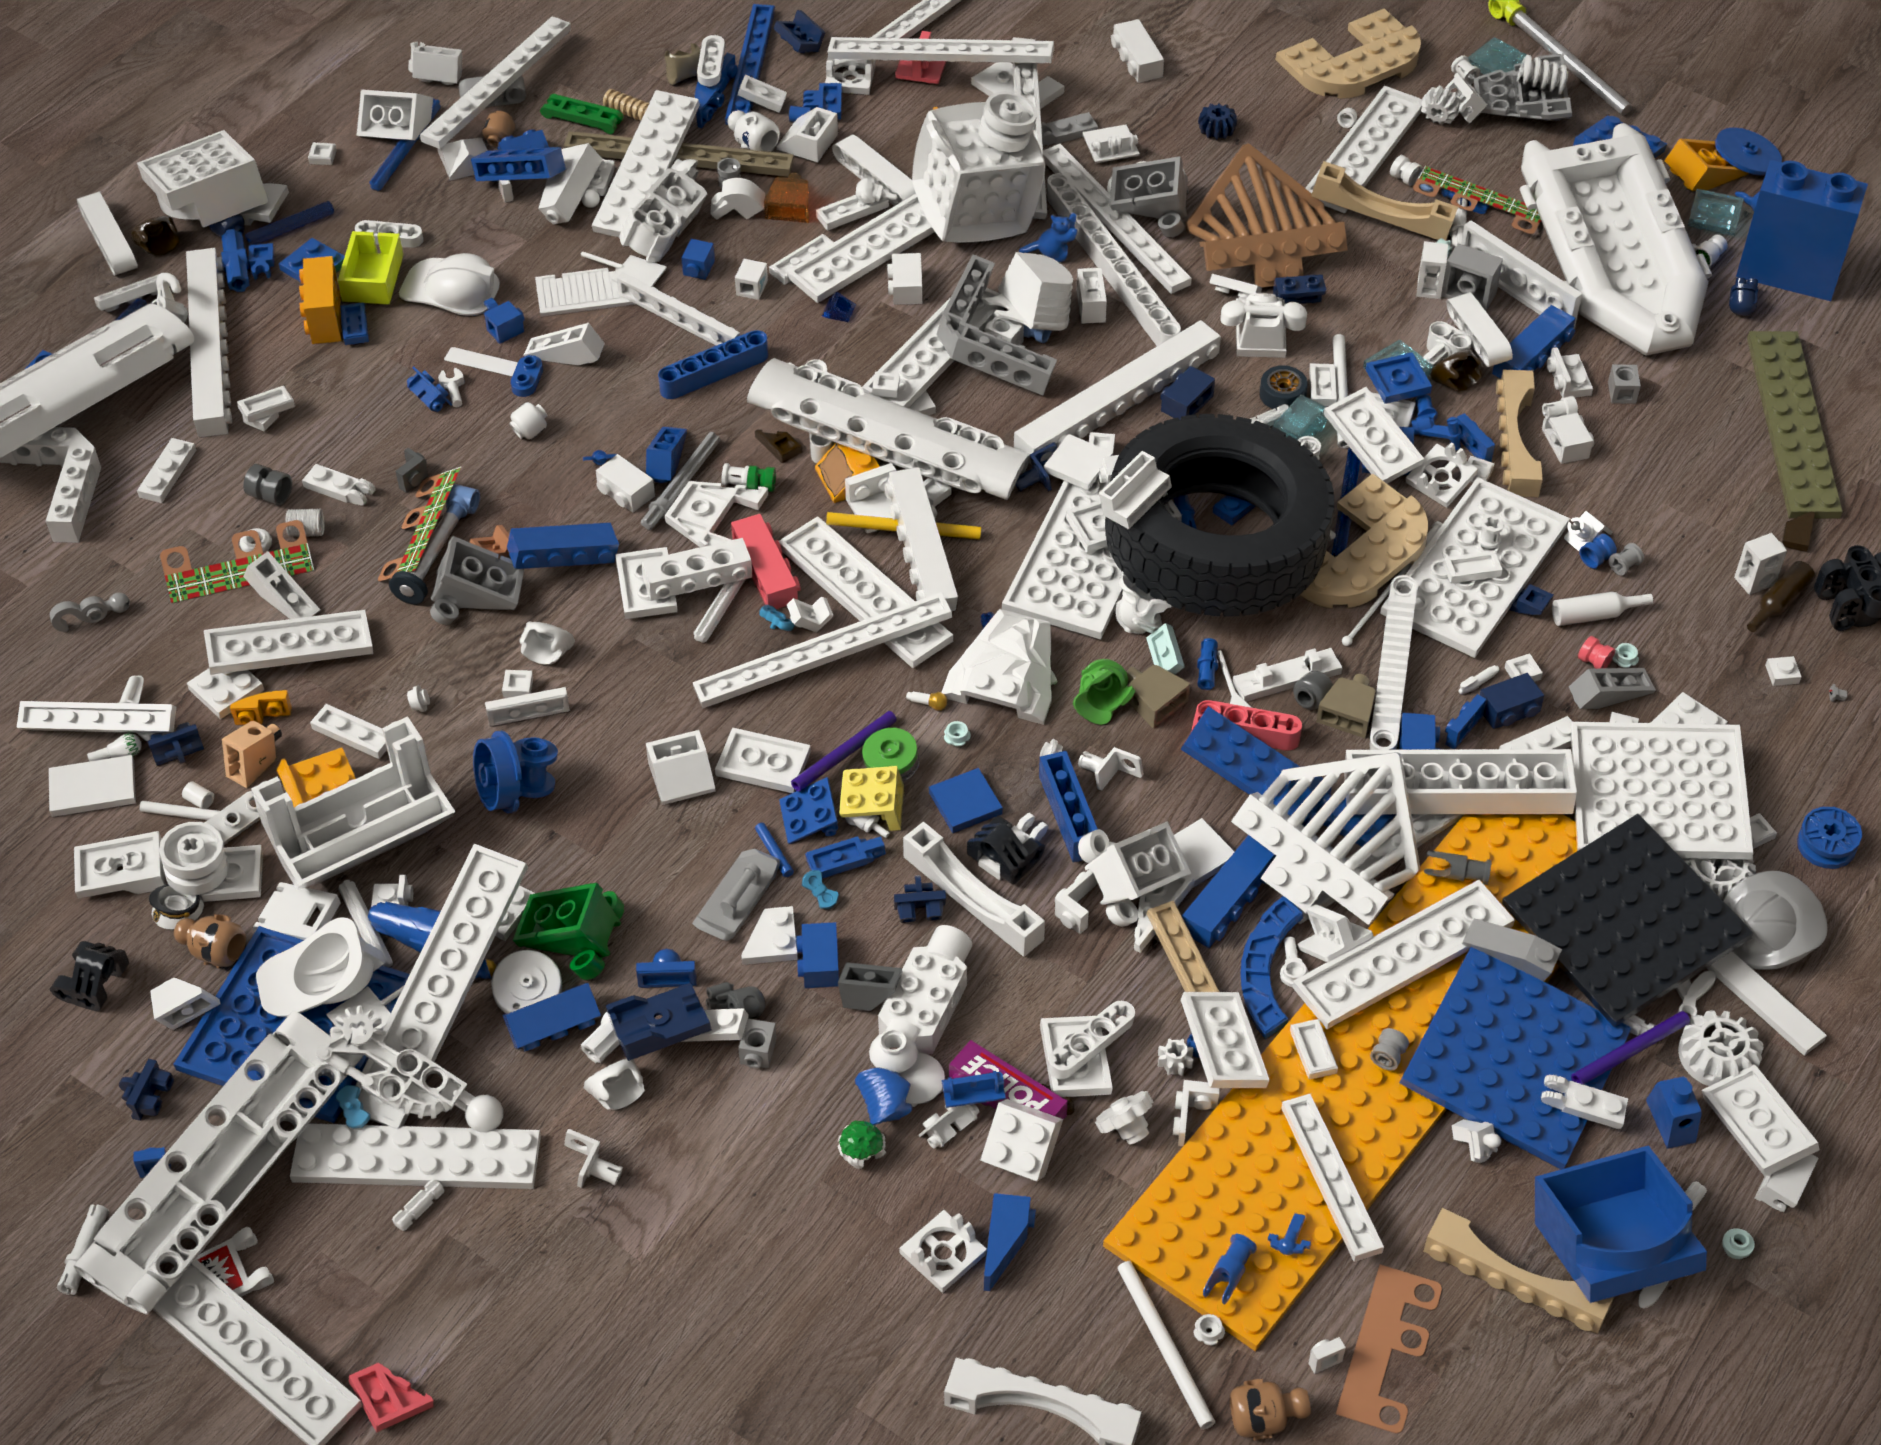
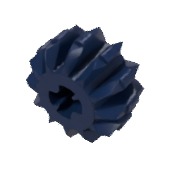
[1198,103,1237,140]

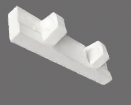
[1233,648,1342,702]

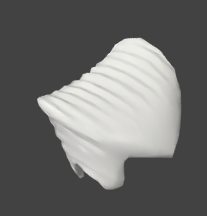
[520,621,575,665]
[584,1058,645,1110]

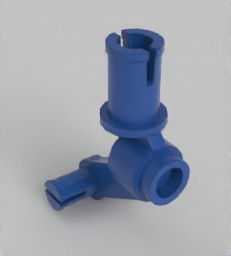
[1411,394,1462,450]

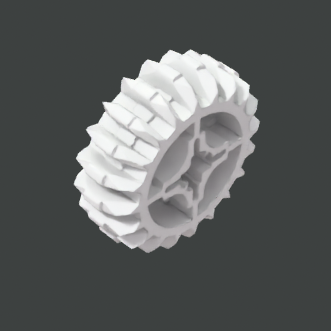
[1682,857,1756,901]

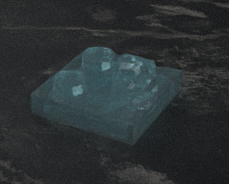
[1468,37,1527,75]

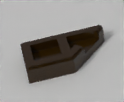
[755,429,802,463]
[1782,511,1815,552]

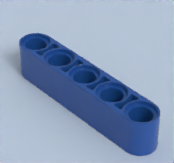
[658,330,768,399]

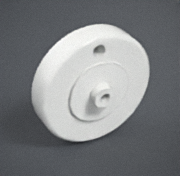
[491,950,562,1014]

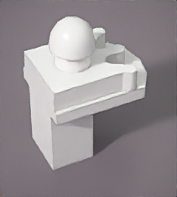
[1452,1119,1501,1163]

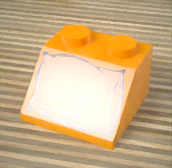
[815,443,880,503]

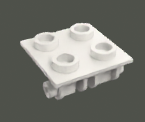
[1083,125,1140,163]

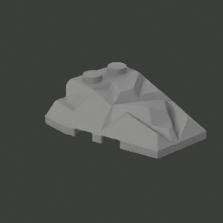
[1474,53,1572,121]

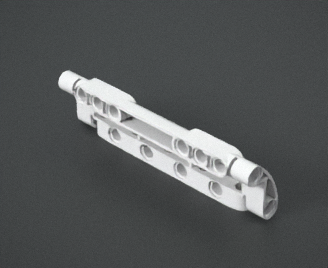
[0,304,195,458]
[747,358,1030,500]
[73,1011,364,1314]

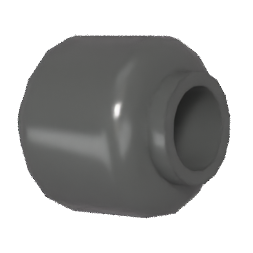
[1293,671,1333,710]

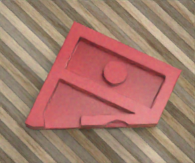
[349,1363,433,1433]

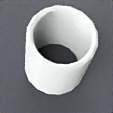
[286,509,324,537]

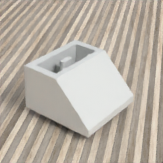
[777,107,838,162]
[646,730,716,805]

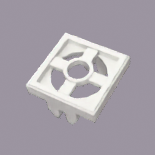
[825,58,876,95]
[1406,442,1478,508]
[899,1210,987,1293]

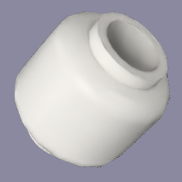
[509,402,548,440]

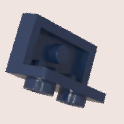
[773,10,825,53]
[1273,274,1326,305]

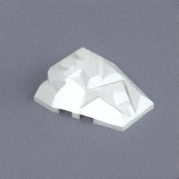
[942,609,1052,725]

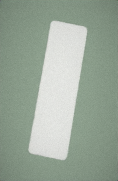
[444,347,518,376]

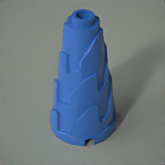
[368,901,441,953]

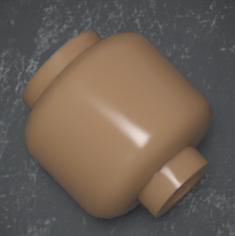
[482,111,515,147]

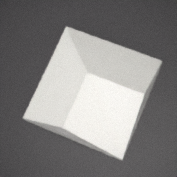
[438,138,487,181]

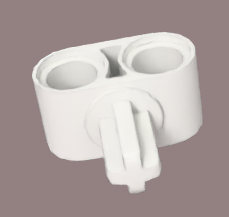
[1423,321,1472,367]

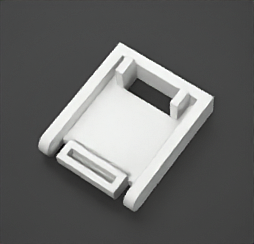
[253,882,341,940]

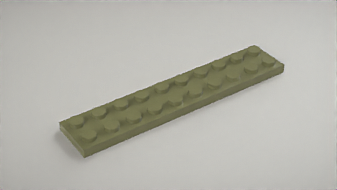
[1747,331,1842,519]

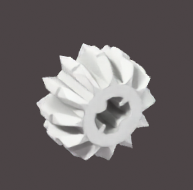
[1421,85,1461,125]

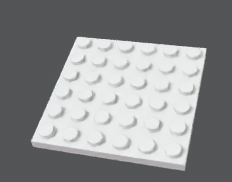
[1571,722,1753,860]

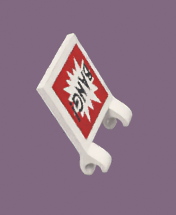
[196,1227,274,1297]

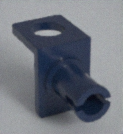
[1015,442,1057,492]

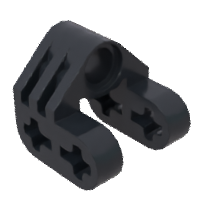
[967,816,1045,885]
[50,941,129,1011]

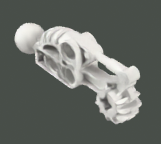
[317,1005,503,1132]

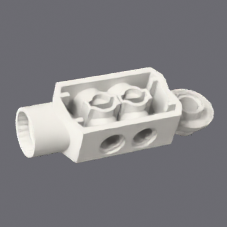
[869,925,972,1073]

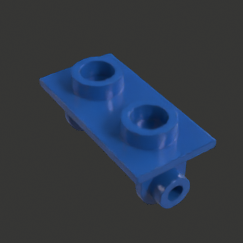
[407,366,452,412]
[942,1070,1006,1108]

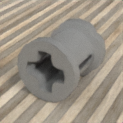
[1608,543,1644,576]

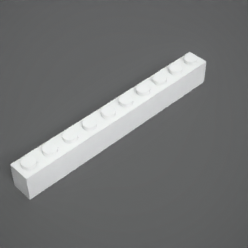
[186,248,232,438]
[1014,320,1221,465]

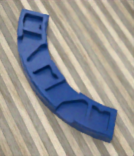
[1240,896,1303,1040]

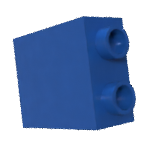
[1736,160,1868,301]

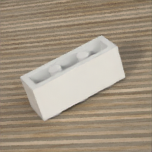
[1111,19,1164,83]

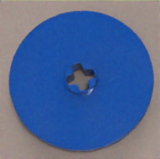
[1715,128,1782,175]

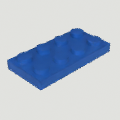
[1181,706,1300,804]

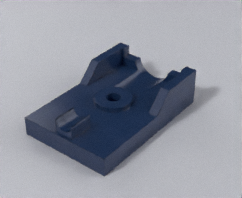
[606,983,712,1061]

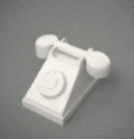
[1220,293,1307,358]
[1078,821,1191,927]

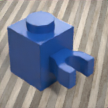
[484,298,525,344]

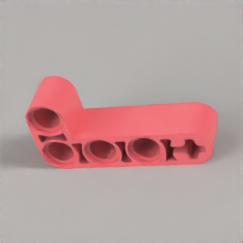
[1192,700,1302,751]

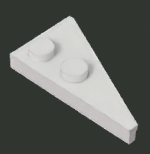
[1134,875,1194,953]

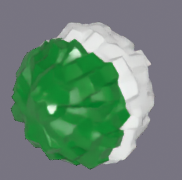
[838,1120,886,1169]

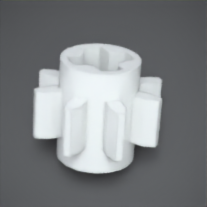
[1158,1038,1193,1076]

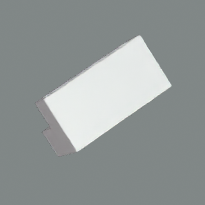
[1099,451,1172,529]

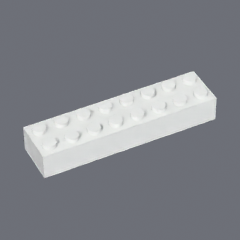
[1344,749,1577,814]

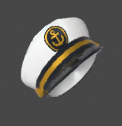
[149,884,204,929]

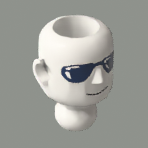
[728,110,780,152]

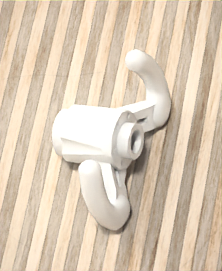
[143,273,188,341]

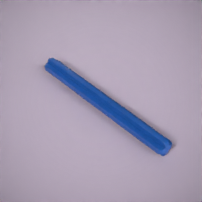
[369,98,441,191]

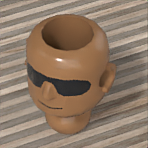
[174,914,246,969]
[1230,1379,1311,1441]

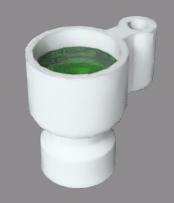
[1692,235,1728,267]

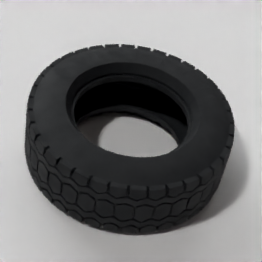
[1105,414,1334,617]

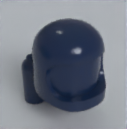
[1729,278,1759,316]

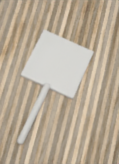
[581,252,667,287]
[326,985,405,1041]

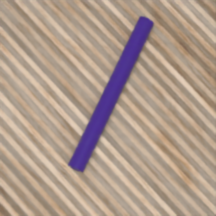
[791,711,897,792]
[1571,1011,1690,1085]

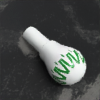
[87,733,141,761]

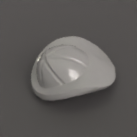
[1723,871,1827,970]

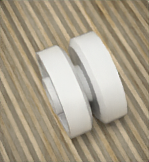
[978,91,1037,152]
[159,822,228,895]

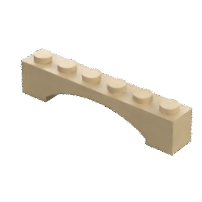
[1311,161,1458,240]
[1496,370,1543,497]
[1424,1208,1615,1334]

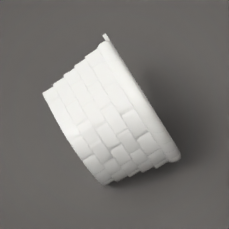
[985,252,1073,331]

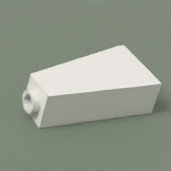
[538,143,603,224]

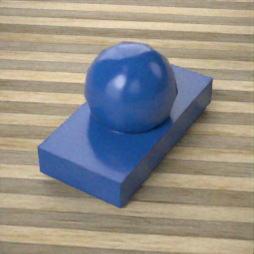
[636,948,697,988]

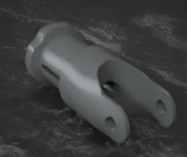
[1424,851,1492,885]

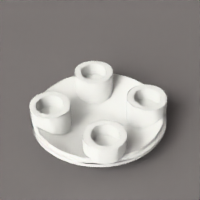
[900,1052,945,1107]

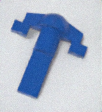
[583,450,617,465]
[1268,1213,1311,1255]

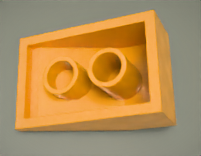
[1664,138,1748,191]

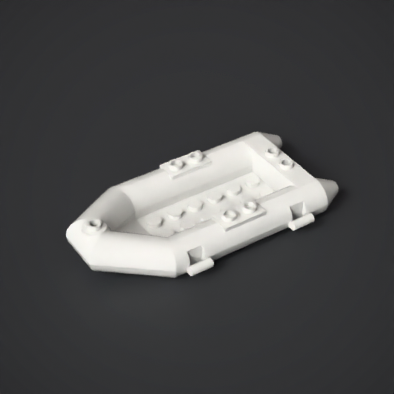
[1520,123,1712,356]

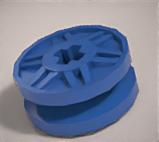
[1797,806,1862,869]

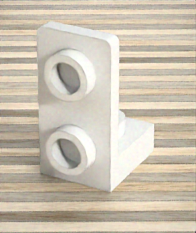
[1173,1080,1219,1147]

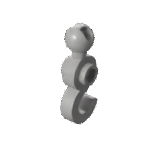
[50,593,130,632]

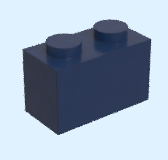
[1160,366,1215,419]
[1480,672,1544,730]

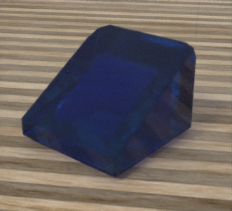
[822,291,856,322]

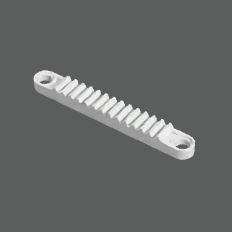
[1369,575,1417,750]

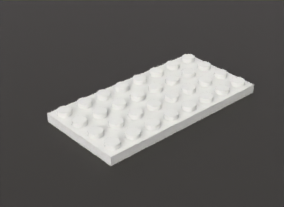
[1002,477,1124,639]
[1380,477,1570,658]

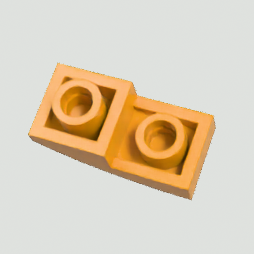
[230,690,292,725]

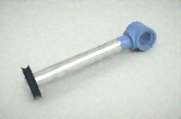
[389,484,480,605]

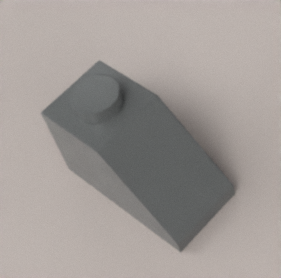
[838,962,903,1011]

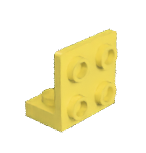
[839,766,904,831]

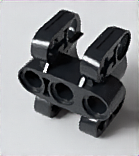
[1814,545,1881,631]

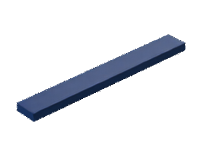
[725,4,775,125]

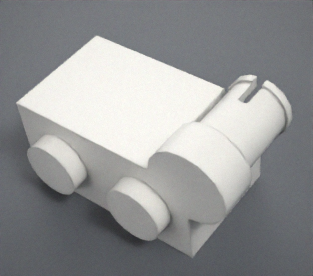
[409,42,462,85]
[1542,396,1594,464]

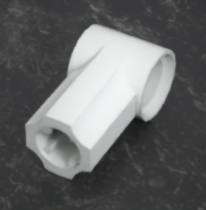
[581,1012,620,1063]

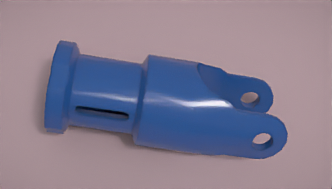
[1203,1233,1257,1304]

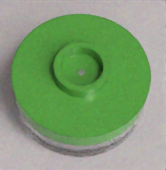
[862,728,920,782]

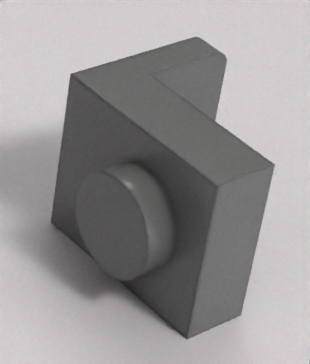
[395,448,428,493]

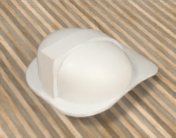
[399,253,499,316]
[256,918,385,1017]

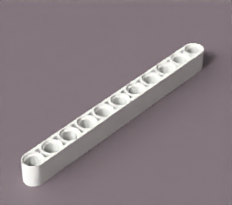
[1047,174,1181,346]

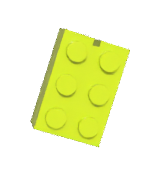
[338,231,403,304]

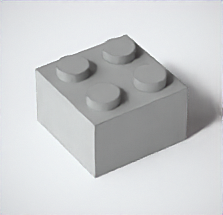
[1441,243,1503,311]

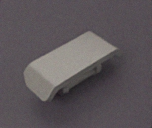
[692,848,780,941]

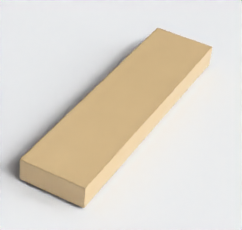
[1146,900,1219,992]

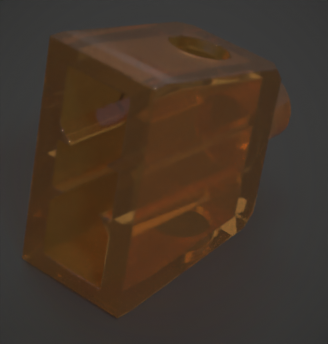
[764,173,809,223]

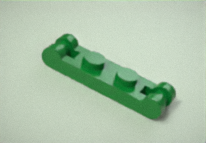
[540,94,624,134]

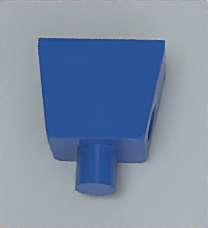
[1646,1077,1702,1149]

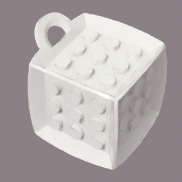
[912,102,1045,242]

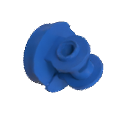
[473,730,558,813]

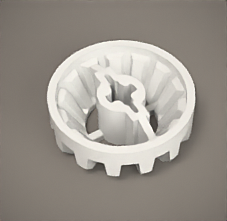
[1678,1010,1763,1086]

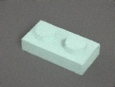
[1146,623,1185,675]

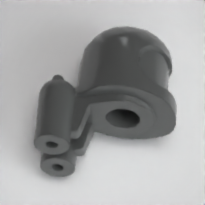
[706,982,766,1019]

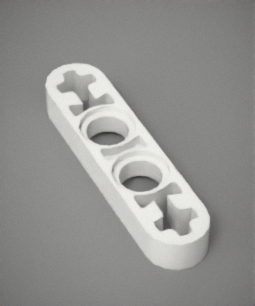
[1047,1001,1135,1079]

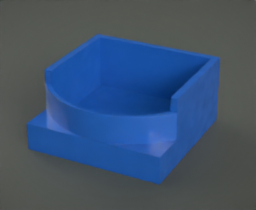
[1535,1145,1707,1303]

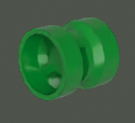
[747,465,776,492]

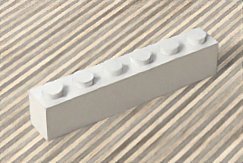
[884,467,958,611]

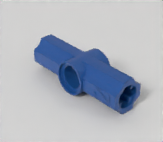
[221,229,250,292]

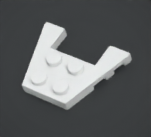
[665,481,768,547]

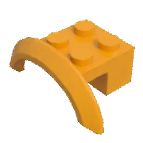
[276,747,356,808]

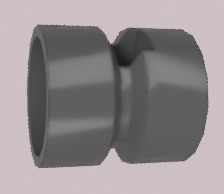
[243,464,292,505]

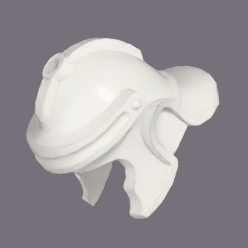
[1116,575,1172,634]

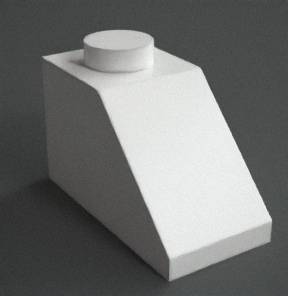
[151,978,220,1030]

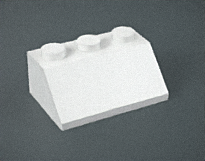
[357,90,433,140]

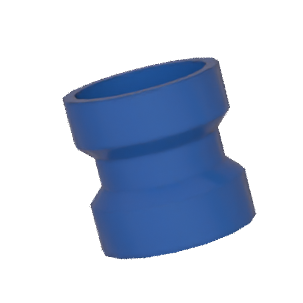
[1579,534,1617,568]

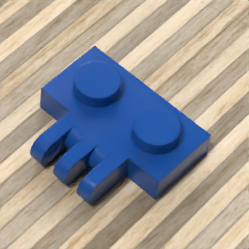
[803,83,842,120]

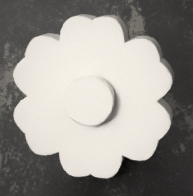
[1095,1091,1153,1144]

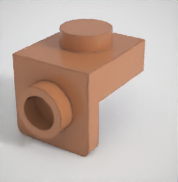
[470,525,510,559]

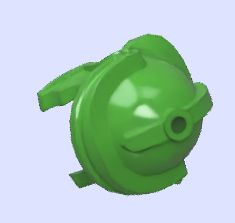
[1073,659,1136,725]

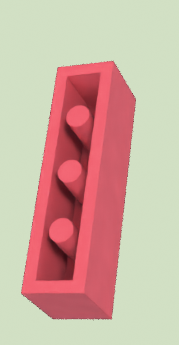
[731,514,801,609]

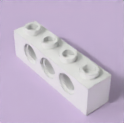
[641,538,752,601]

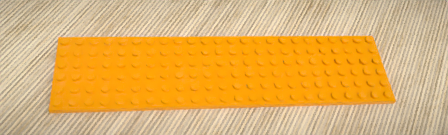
[1103,814,1577,1352]

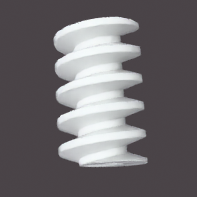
[1517,55,1569,95]

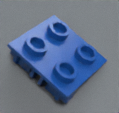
[779,777,838,844]

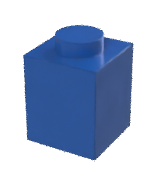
[682,239,715,280]

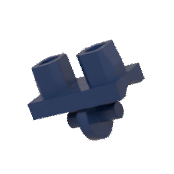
[148,722,204,766]
[894,875,946,923]
[119,1059,174,1121]

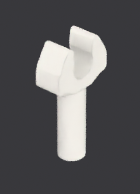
[438,368,464,407]

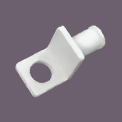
[1564,511,1613,551]
[1078,747,1144,791]
[564,1129,623,1188]

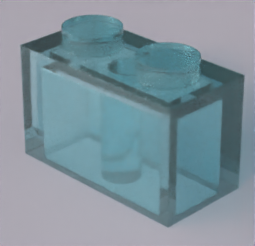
[1274,395,1327,440]

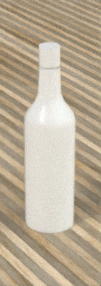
[1552,592,1653,626]

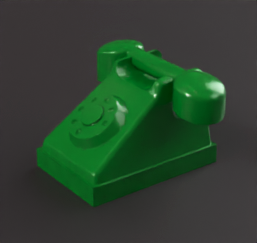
[513,882,624,980]

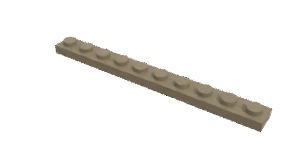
[563,131,794,177]

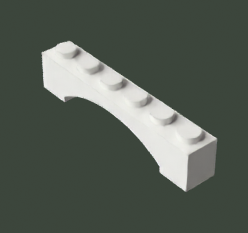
[903,821,1045,957]
[944,1358,1141,1445]

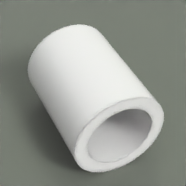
[182,781,214,809]

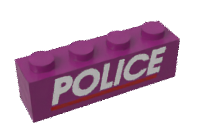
[949,1040,1067,1120]

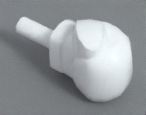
[856,178,897,203]
[845,815,890,838]

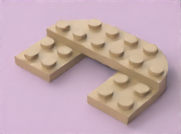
[1276,9,1421,98]
[1300,474,1428,608]

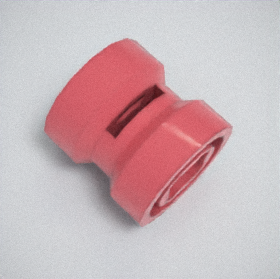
[1578,636,1616,669]

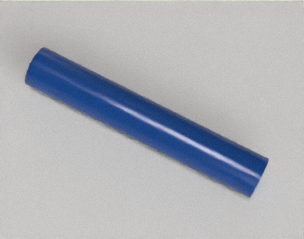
[755,823,794,877]

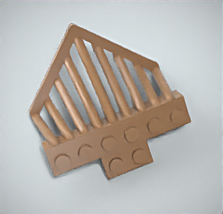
[1185,144,1348,287]

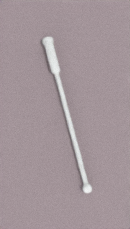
[1342,522,1442,646]

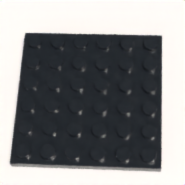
[1502,813,1753,1028]

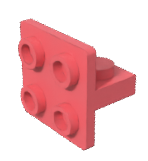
[895,31,946,84]

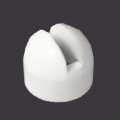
[1337,107,1357,128]

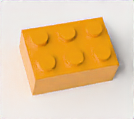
[299,256,341,344]

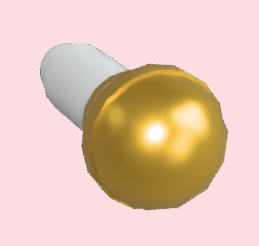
[906,691,947,711]

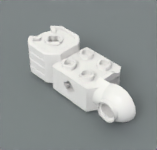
[619,158,707,262]

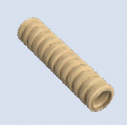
[603,89,649,121]

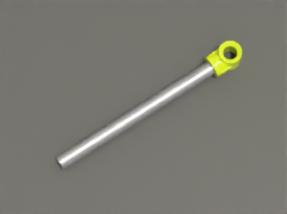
[1488,0,1632,116]

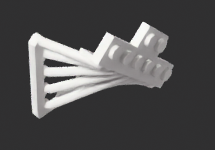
[1231,752,1420,925]

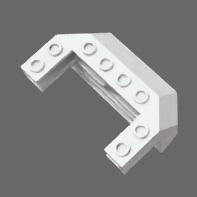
[251,717,455,890]

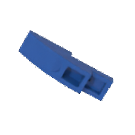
[695,53,738,128]

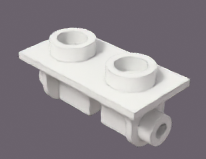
[918,1104,979,1149]

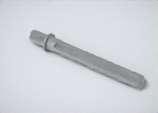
[641,432,720,530]

